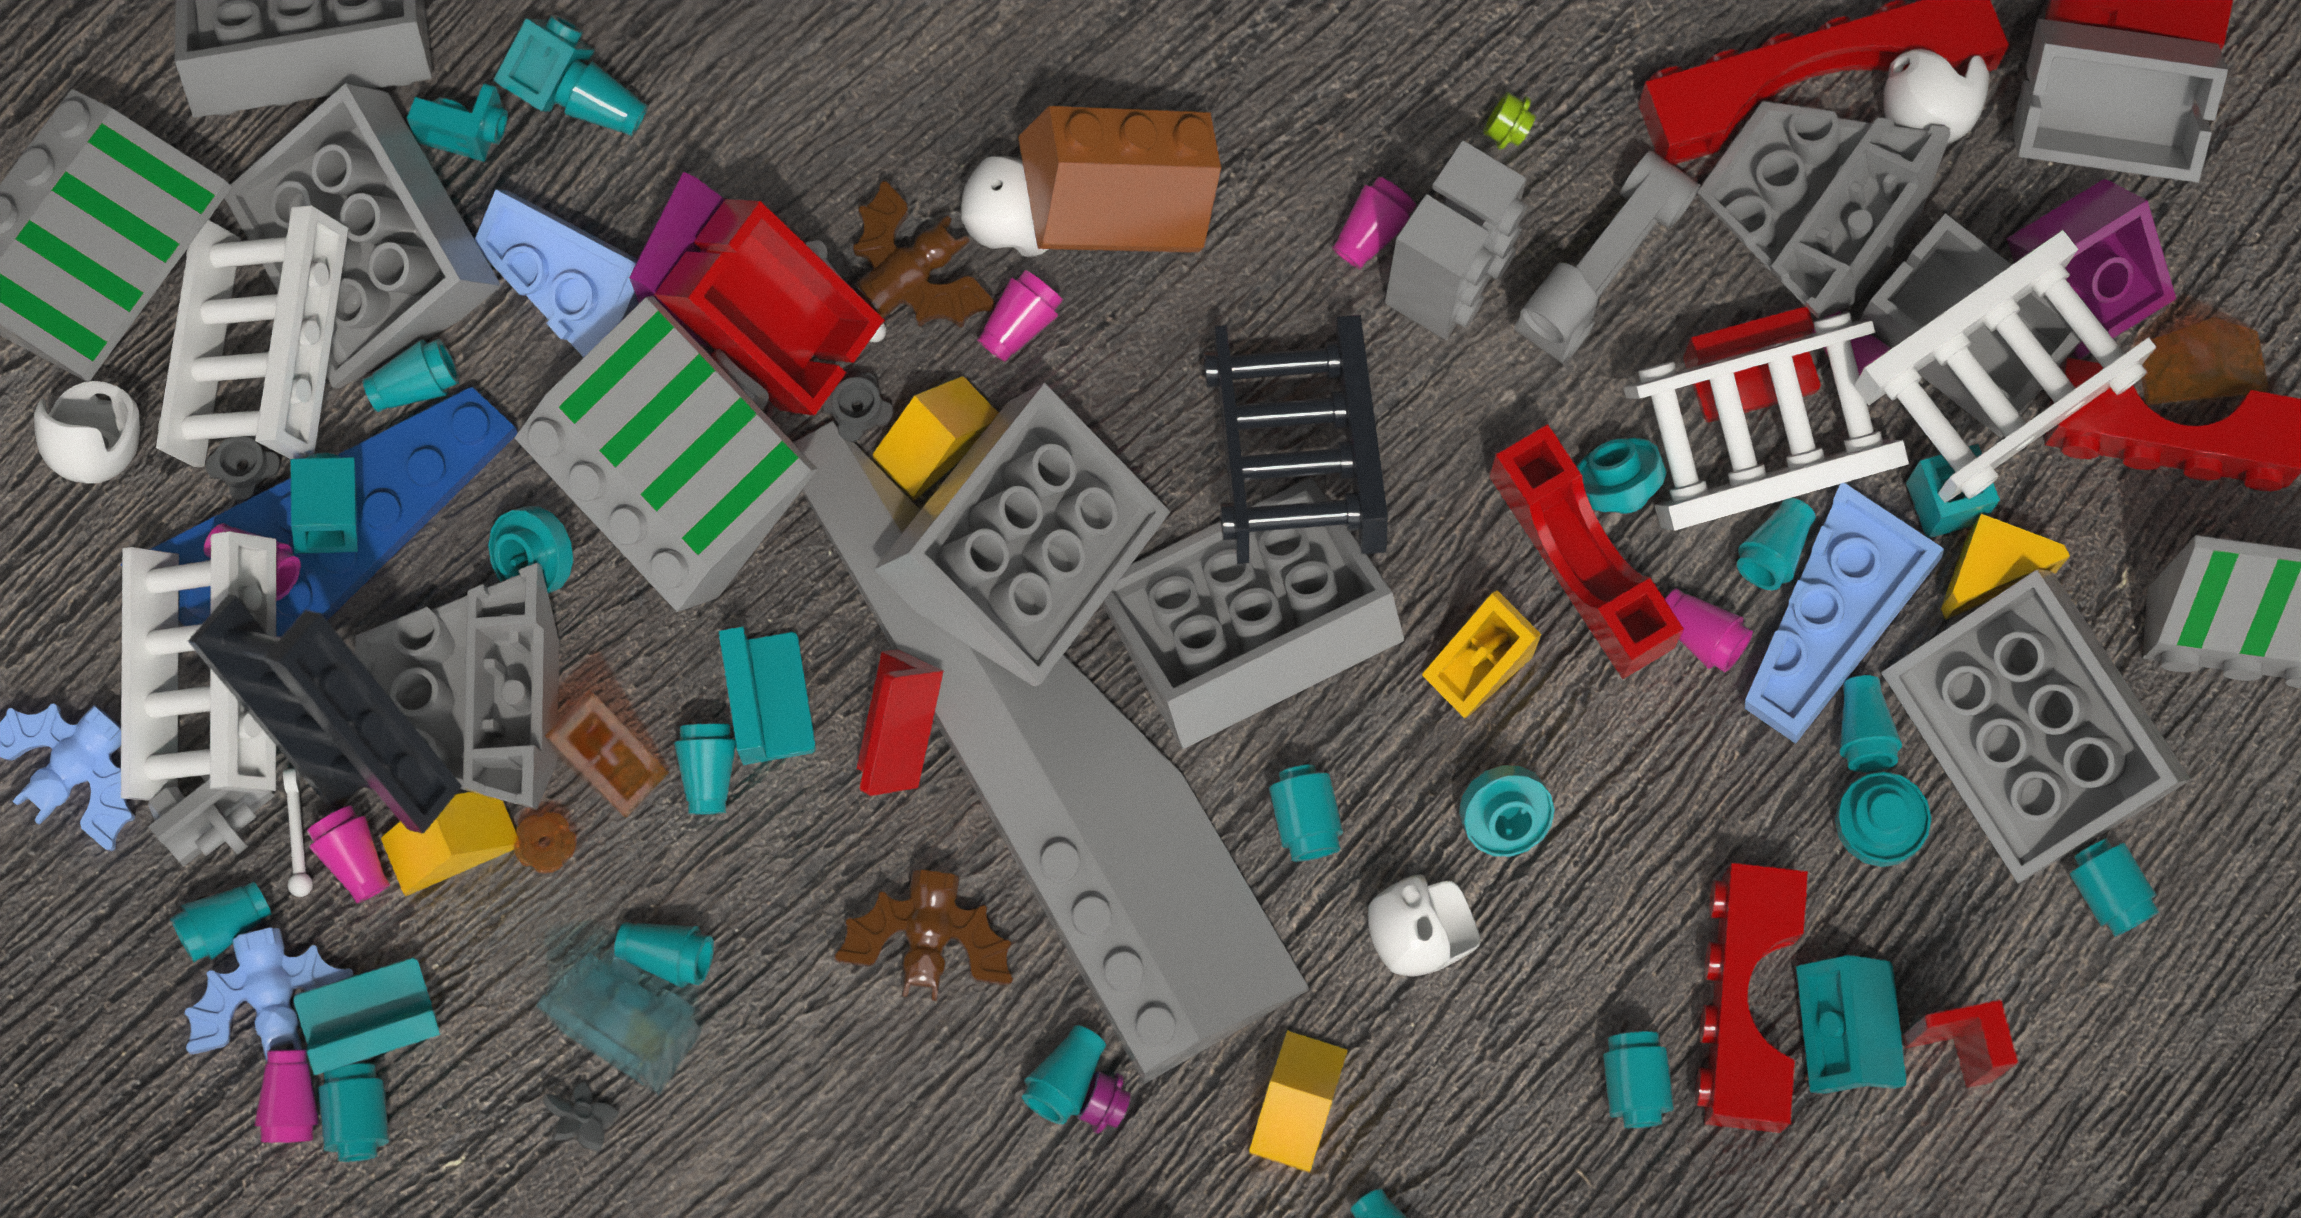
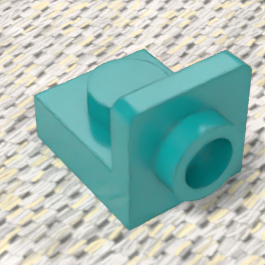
[493,15,595,111]
[407,83,508,162]

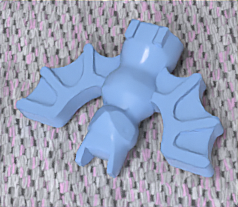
[0,703,135,851]
[185,927,354,1061]

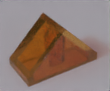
[2141,317,2269,405]
[545,690,669,818]

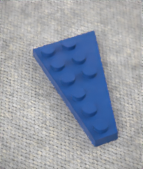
[120,387,518,638]

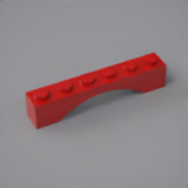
[1638,0,2009,165]

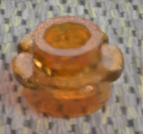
[514,812,576,873]

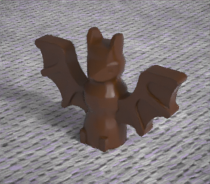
[852,181,994,328]
[834,869,1013,1001]

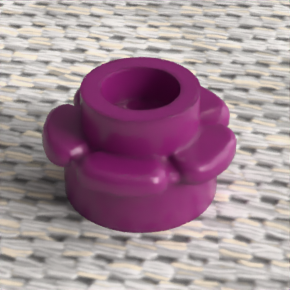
[1077,1071,1131,1133]

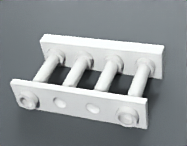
[156,205,348,467]
[1854,230,2156,503]
[1623,312,1909,531]
[121,532,276,801]

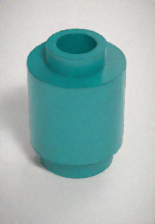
[1269,764,1343,862]
[2069,838,2159,937]
[1603,1031,1674,1128]
[318,1064,389,1162]

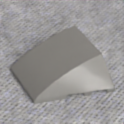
[1697,101,1951,320]
[355,563,559,810]

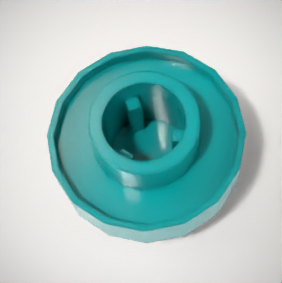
[1577,438,1667,514]
[488,506,573,594]
[1459,765,1555,857]
[1835,772,1932,867]

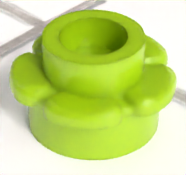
[1483,92,1536,150]

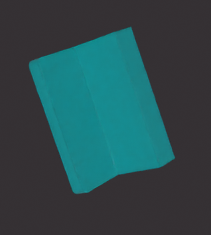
[718,627,816,765]
[1796,955,1906,1094]
[294,957,440,1075]

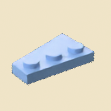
[475,189,639,357]

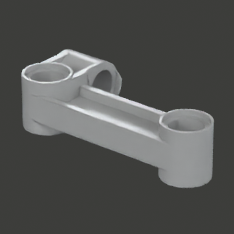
[1514,150,1701,365]

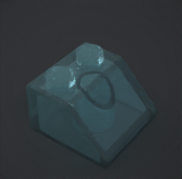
[536,953,702,1096]

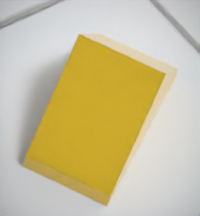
[872,376,998,500]
[1941,514,2070,619]
[1422,590,1541,719]
[381,792,522,896]
[1249,1031,1348,1173]

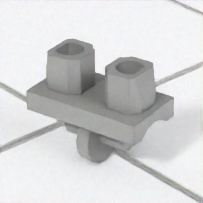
[148,774,275,867]

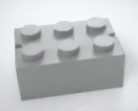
[2011,19,2228,183]
[1385,140,1528,340]
[1860,214,2082,438]

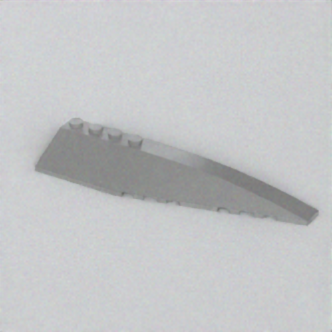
[793,421,1309,1084]

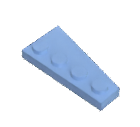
[1745,483,1944,744]

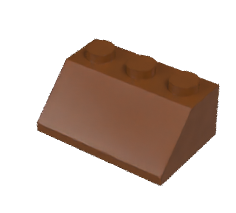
[1018,106,1221,252]

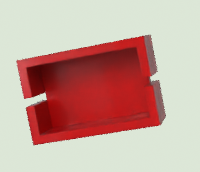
[654,199,885,416]

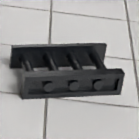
[1204,315,1388,564]
[188,594,462,834]

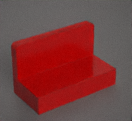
[1683,306,1821,422]
[856,649,944,796]
[1902,999,2018,1088]

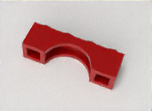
[2045,358,2301,492]
[1489,424,1684,679]
[1695,863,1808,1133]

